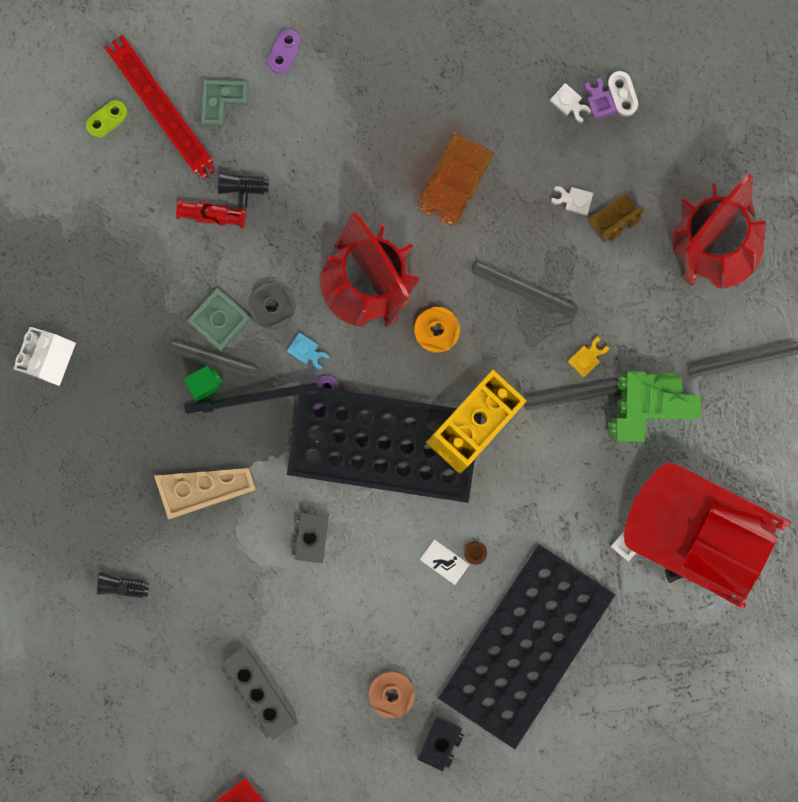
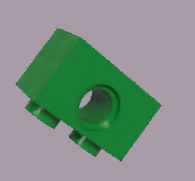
[184,365,223,403]

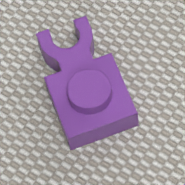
[584,78,617,121]

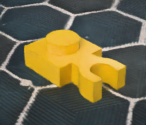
[568,336,610,378]

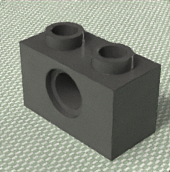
[291,514,329,563]

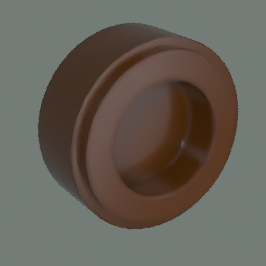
[464,542,487,565]

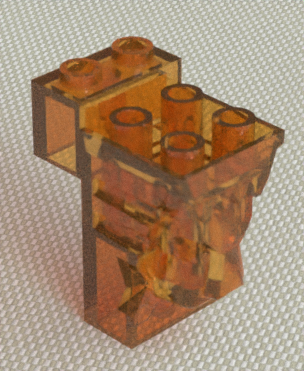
[417,132,495,227]

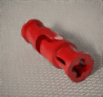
[176,199,247,229]

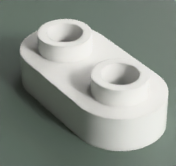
[608,71,638,117]

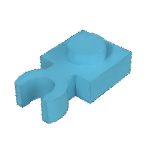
[287,333,330,370]

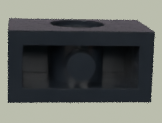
[417,716,464,771]

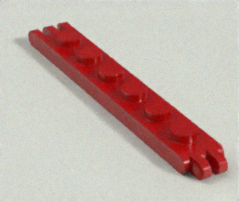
[104,35,215,179]

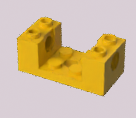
[426,370,527,474]

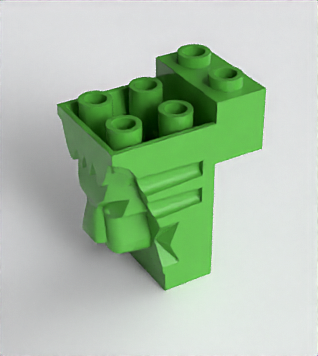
[608,372,701,442]

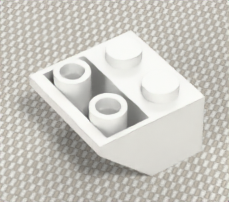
[13,327,76,386]

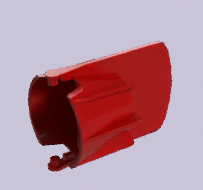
[672,174,766,289]
[320,213,419,328]
[624,462,791,609]

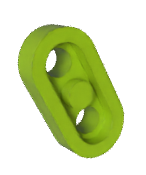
[86,100,128,138]

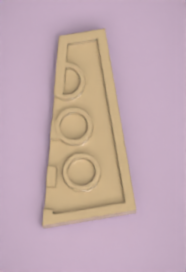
[154,468,256,519]

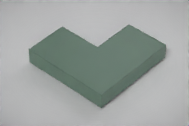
[201,79,249,126]

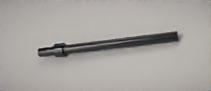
[184,382,319,414]

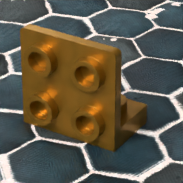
[588,193,644,242]

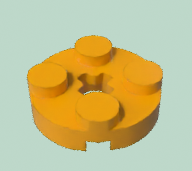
[414,307,460,353]

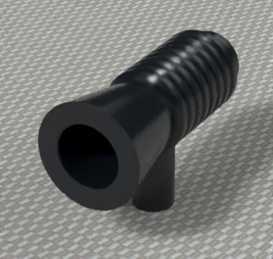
[218,172,269,208]
[97,572,150,598]

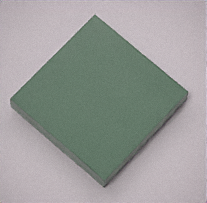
[187,288,251,352]

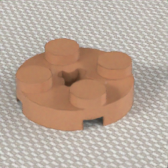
[369,672,415,719]

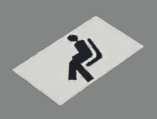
[420,539,469,585]

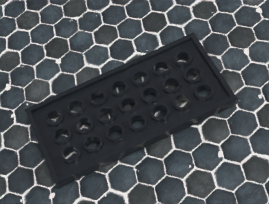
[287,384,482,503]
[438,544,616,749]

